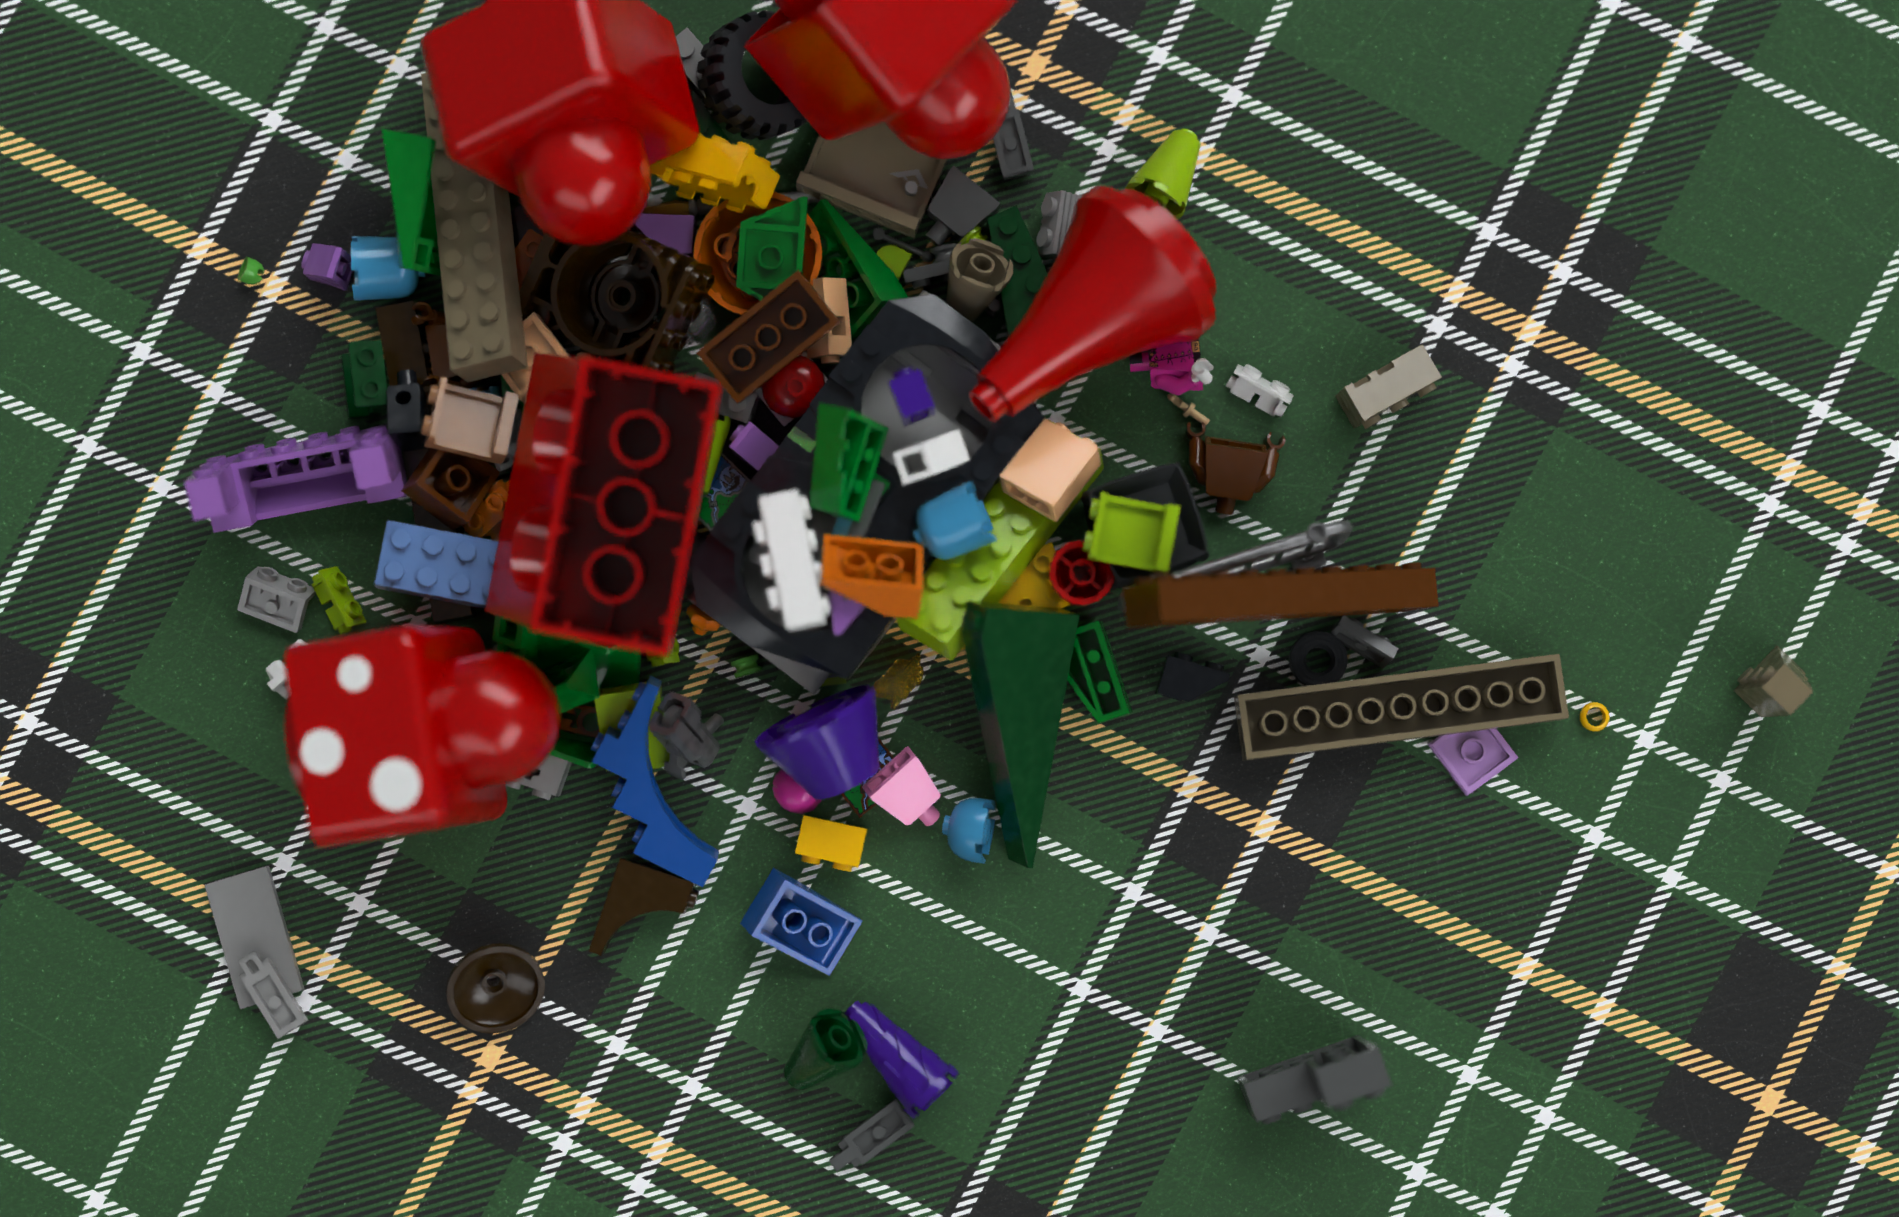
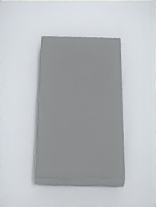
[205,866,305,1009]

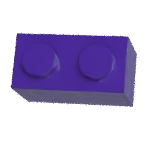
[889,367,935,427]

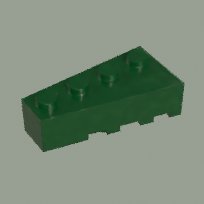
[987,205,1048,338]

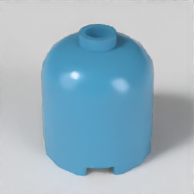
[351,236,425,300]
[913,481,997,560]

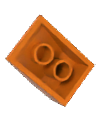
[821,534,923,619]

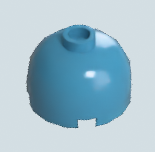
[942,798,996,863]

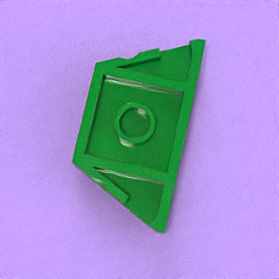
[736,196,808,301]

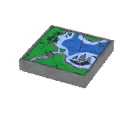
[698,453,750,531]

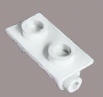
[1226,364,1293,417]

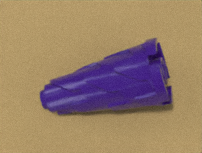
[844,1000,960,1120]

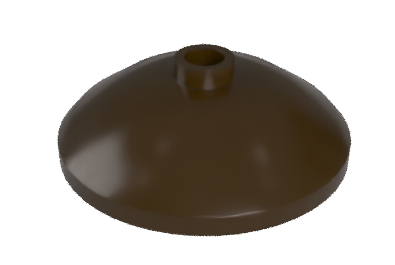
[446,944,545,1033]

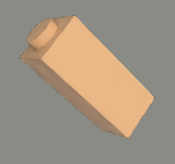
[807,277,852,364]

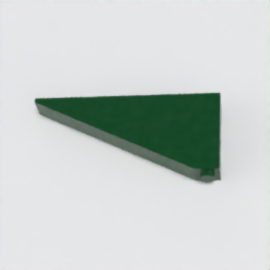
[961,601,1079,868]

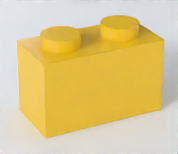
[795,815,867,872]

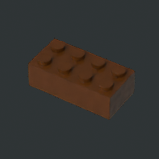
[696,270,841,404]

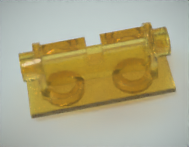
[873,653,924,710]

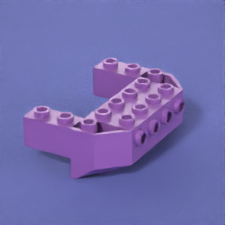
[184,425,407,533]

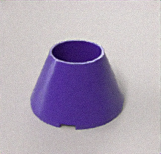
[754,684,880,800]

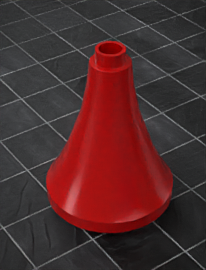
[968,186,1216,423]

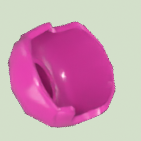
[772,770,821,815]

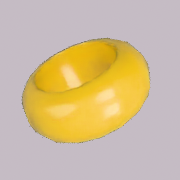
[1580,702,1610,732]

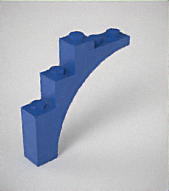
[590,675,719,887]

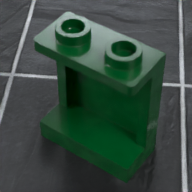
[341,340,387,419]

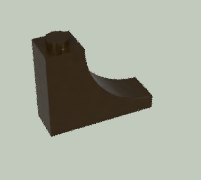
[589,857,699,955]

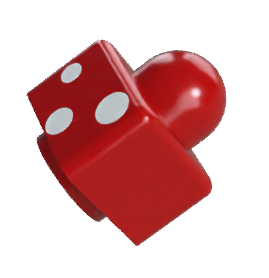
[285,625,561,848]

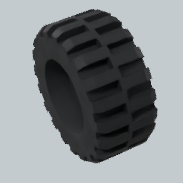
[697,10,807,140]

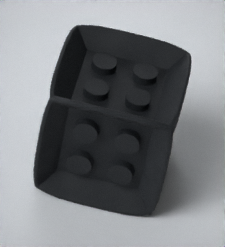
[1081,462,1210,591]

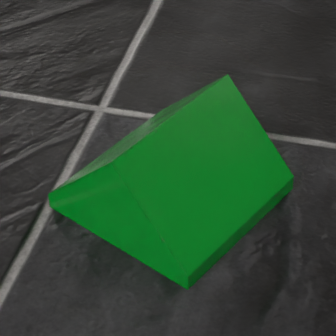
[541,650,600,713]

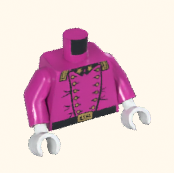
[1129,338,1214,396]

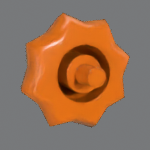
[686,604,722,636]

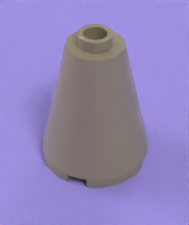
[946,239,1013,323]

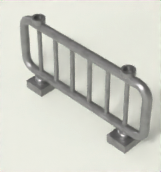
[1118,520,1352,613]

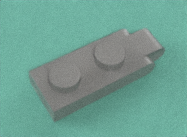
[239,950,308,1039]

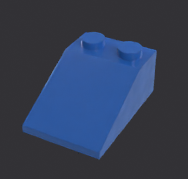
[740,868,862,976]

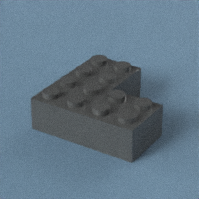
[1237,1035,1392,1124]

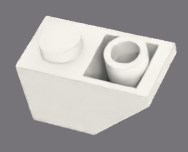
[893,428,970,485]

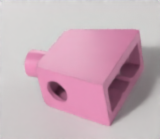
[862,746,941,826]

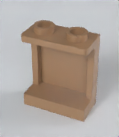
[421,376,519,465]

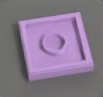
[1427,728,1518,796]

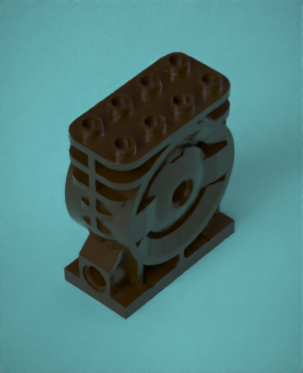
[519,231,715,374]

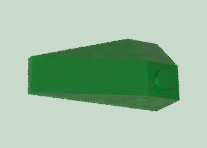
[809,199,909,340]

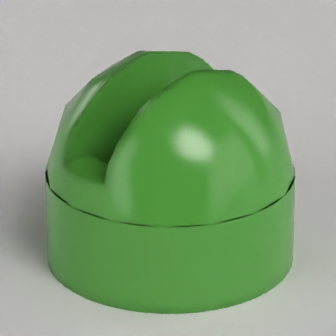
[238,257,265,285]

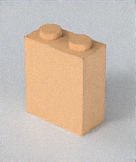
[999,418,1101,522]

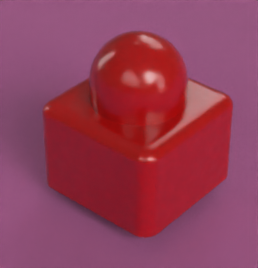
[420,0,700,246]
[744,0,1018,159]

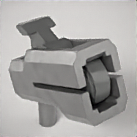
[649,692,724,780]

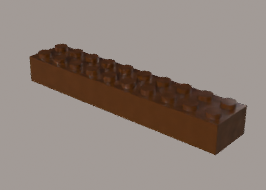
[1123,562,1439,628]

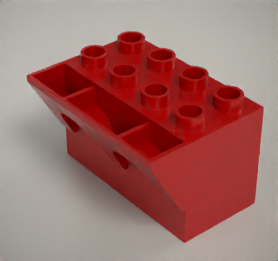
[485,352,724,656]

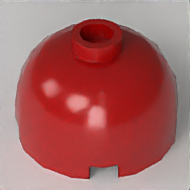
[761,355,825,418]
[1049,540,1114,606]

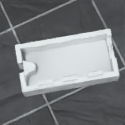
[753,489,832,633]

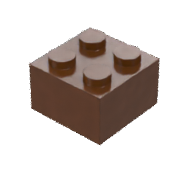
[401,448,500,530]

